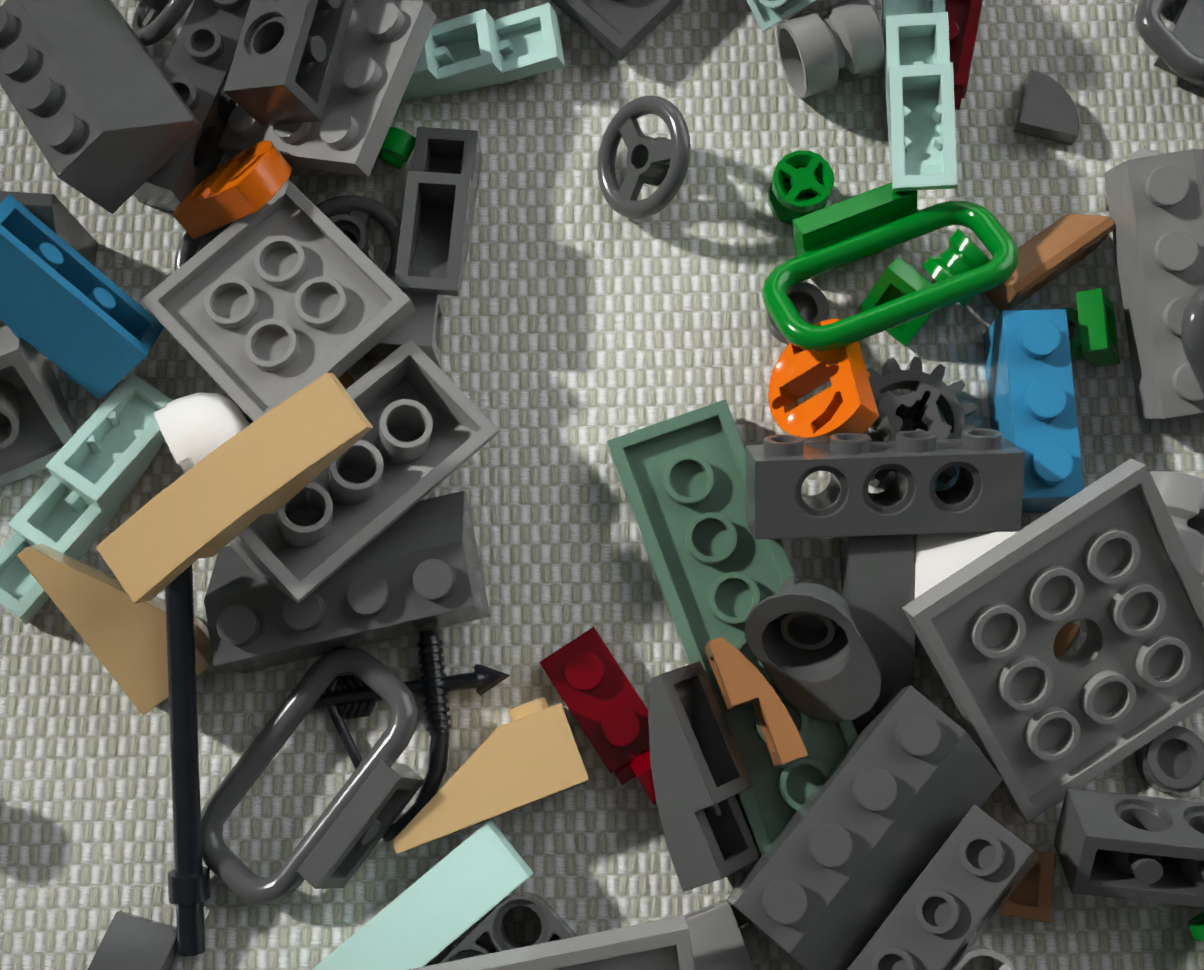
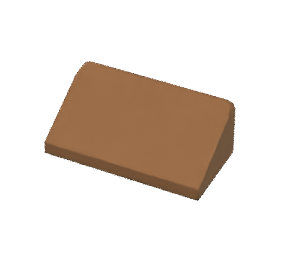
[984,214,1115,313]

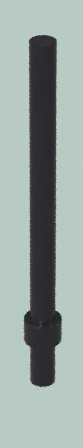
[165,565,211,957]

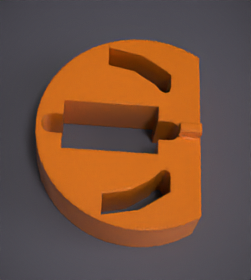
[173,140,292,239]
[768,319,879,444]

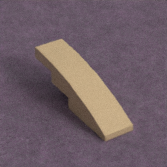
[96,372,373,604]

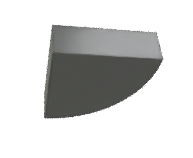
[1014,70,1079,146]

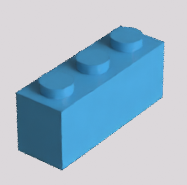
[0,194,164,400]
[983,309,1084,513]

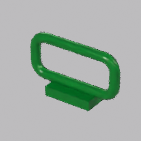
[762,182,1019,352]

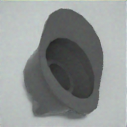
[745,575,882,722]

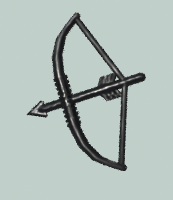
[311,629,511,842]

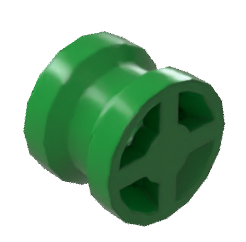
[768,151,834,226]
[922,229,991,307]

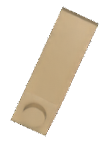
[17,544,213,716]
[392,697,590,854]

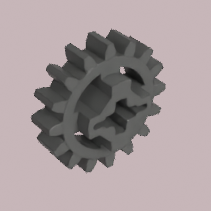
[863,356,977,488]

